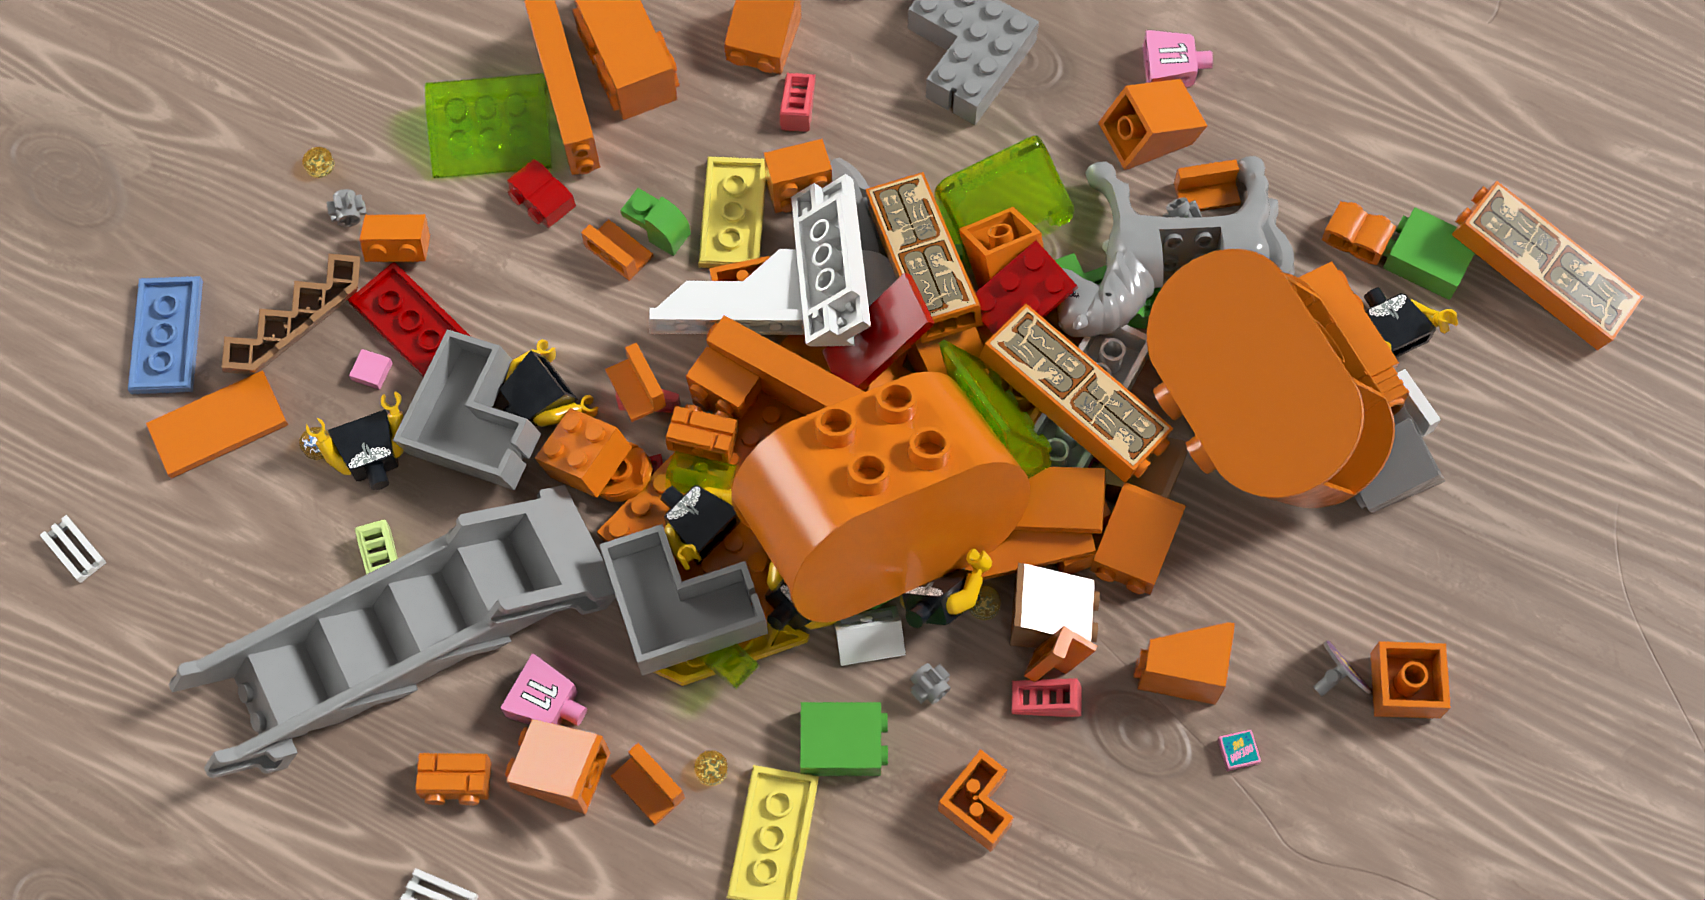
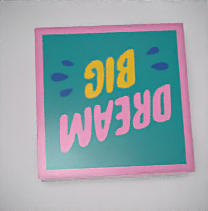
[1218,730,1261,771]

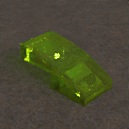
[698,643,760,689]

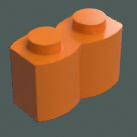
[1321,201,1396,265]

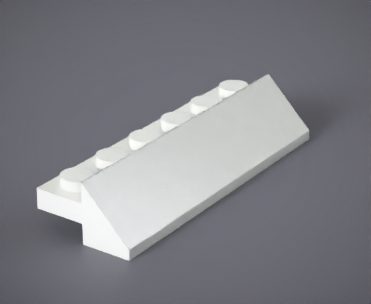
[791,174,871,346]

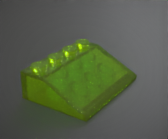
[425,73,552,179]
[939,340,1052,479]

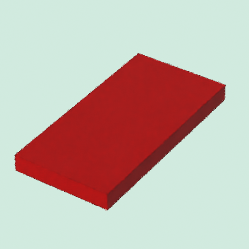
[348,262,470,378]
[822,273,935,390]

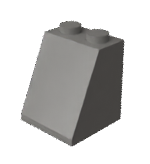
[1355,418,1445,513]

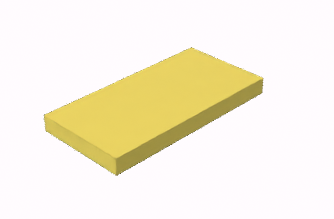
[698,157,766,268]
[727,765,819,900]

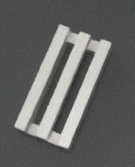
[40,515,107,583]
[400,868,478,900]

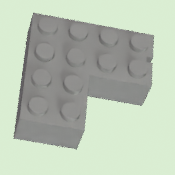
[908,0,1039,125]
[393,329,541,490]
[599,524,768,676]

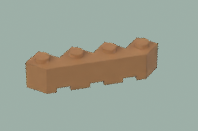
[222,253,360,375]

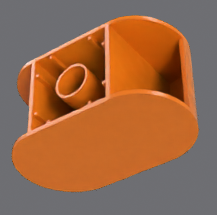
[1147,249,1395,508]
[731,372,1030,622]

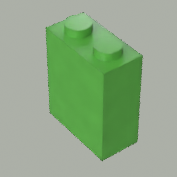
[1383,207,1475,300]
[800,702,888,776]

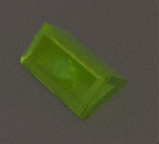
[665,452,737,493]

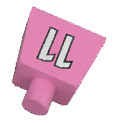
[1143,30,1213,87]
[501,654,587,726]

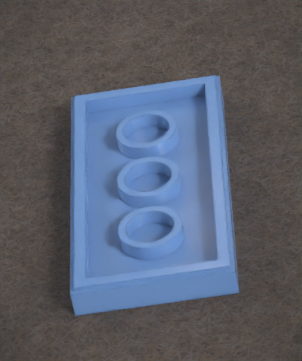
[128,276,203,394]

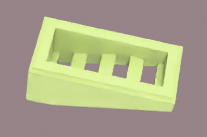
[355,520,398,574]

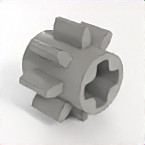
[327,189,367,227]
[1163,197,1202,218]
[910,663,951,704]

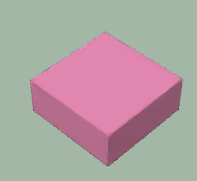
[349,349,393,390]

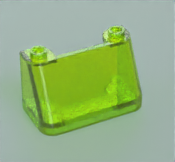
[934,135,1075,268]

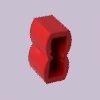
[507,158,576,228]

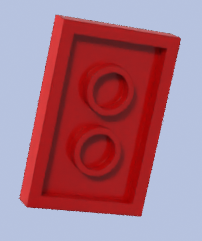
[975,240,1078,335]

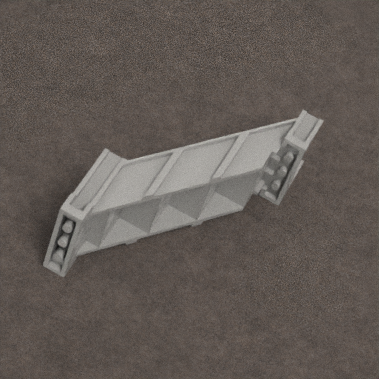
[169,485,616,778]

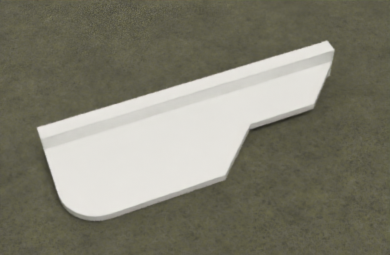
[649,249,896,335]

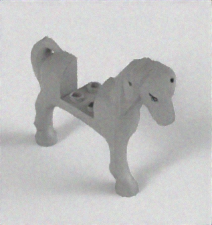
[1057,156,1295,337]

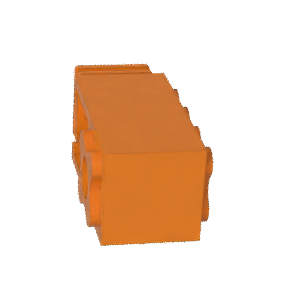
[572,0,680,120]
[1298,261,1410,416]

